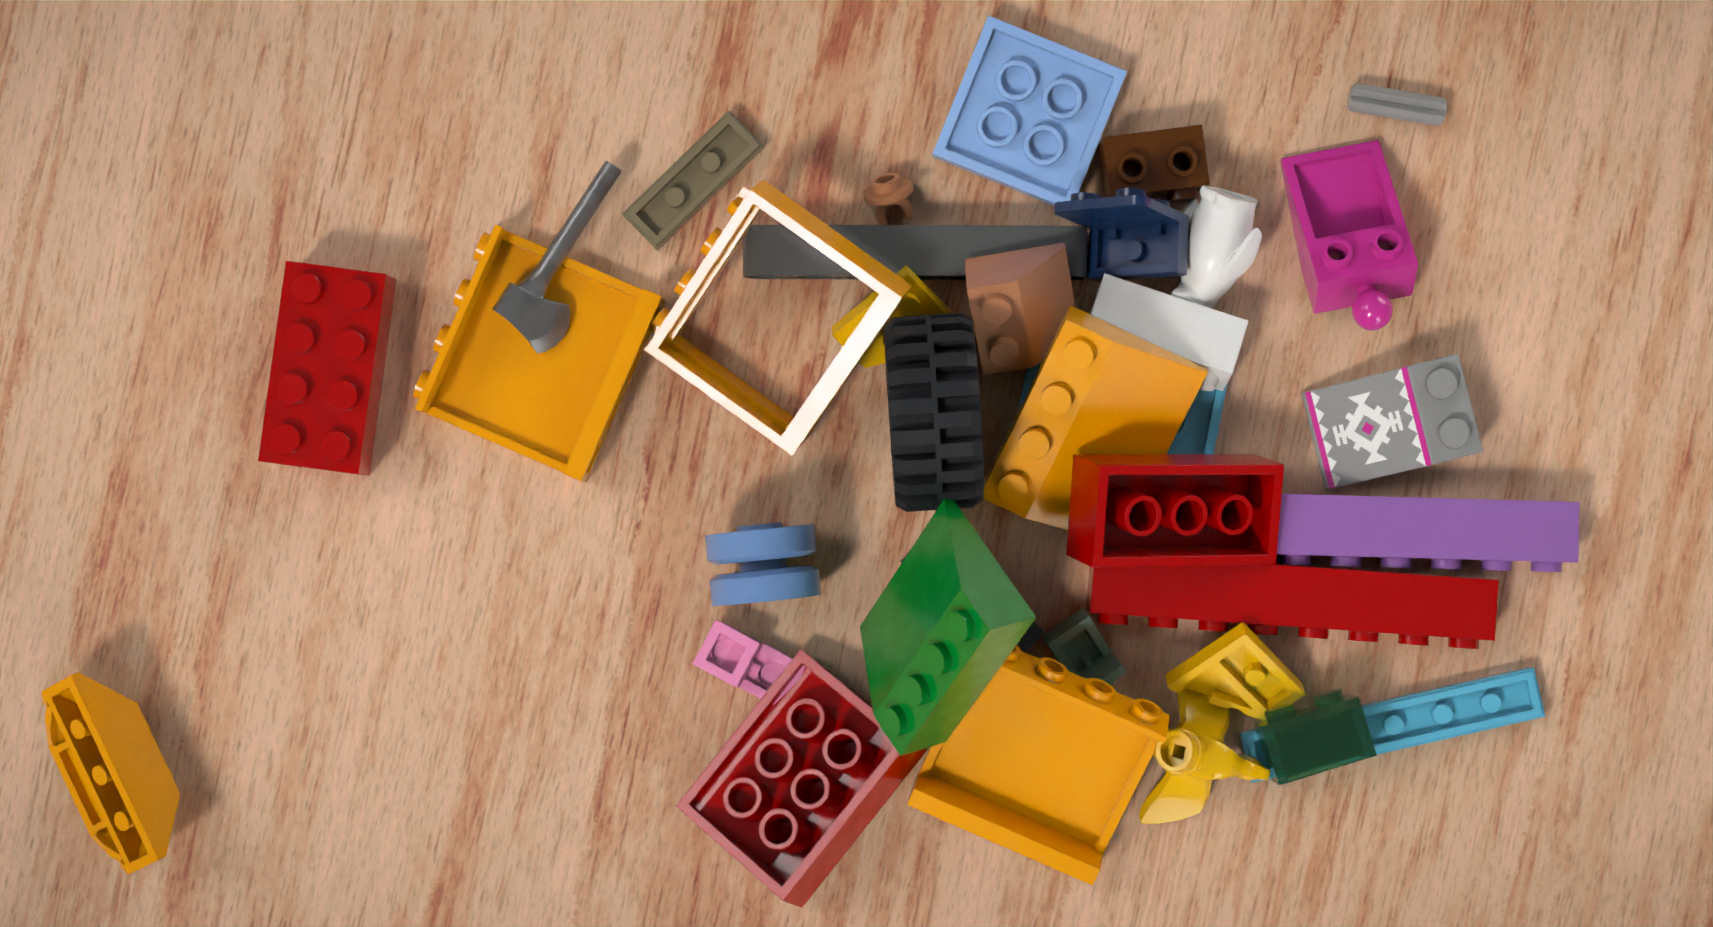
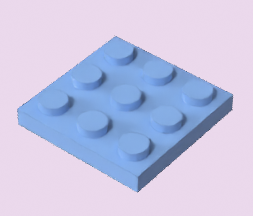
[932,15,1127,206]

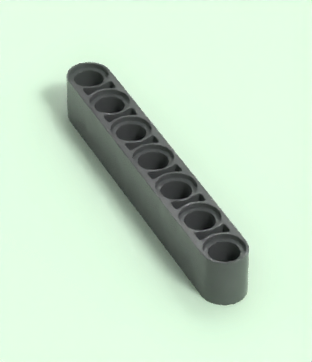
[743,225,1087,280]

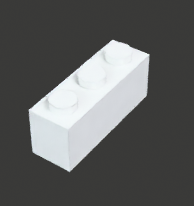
[1090,273,1248,391]

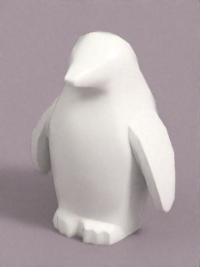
[1171,186,1262,309]

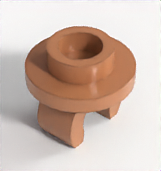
[863,172,913,225]

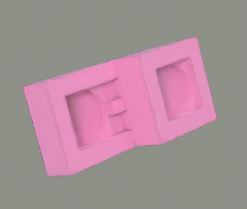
[693,619,806,705]

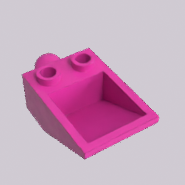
[1281,140,1418,331]

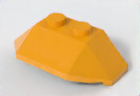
[41,672,180,875]

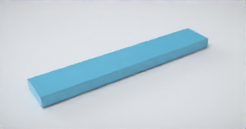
[1239,667,1545,783]

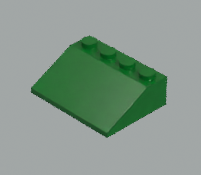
[860,498,1036,756]

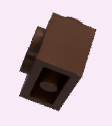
[1098,124,1210,203]

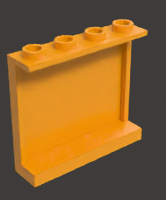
[413,224,665,482]
[907,645,1170,886]

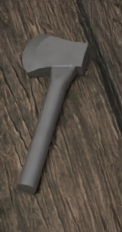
[492,160,622,353]

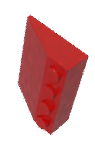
[676,649,927,908]

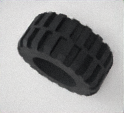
[884,313,984,512]

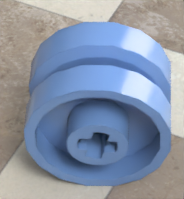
[705,522,821,606]

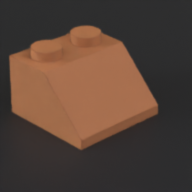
[965,242,1076,375]

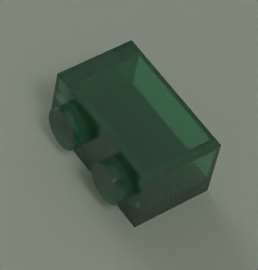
[1254,688,1377,785]

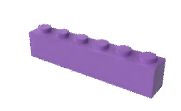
[1277,494,1580,572]

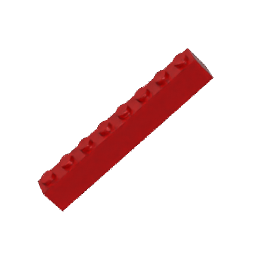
[1086,564,1499,649]

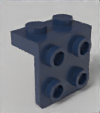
[1054,188,1189,282]

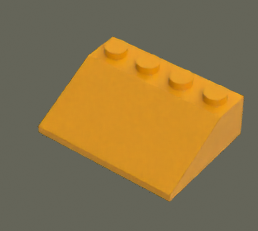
[983,305,1208,530]

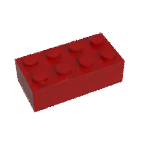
[258,261,397,476]
[1066,454,1284,568]

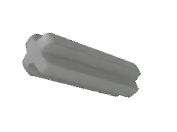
[1347,83,1447,126]

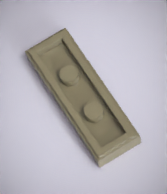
[622,111,764,251]

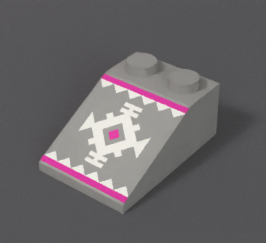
[1301,354,1483,490]

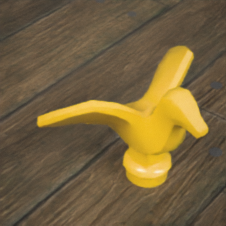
[1138,688,1270,824]

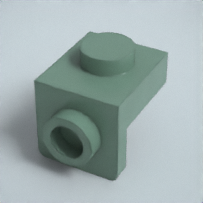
[1042,608,1126,686]

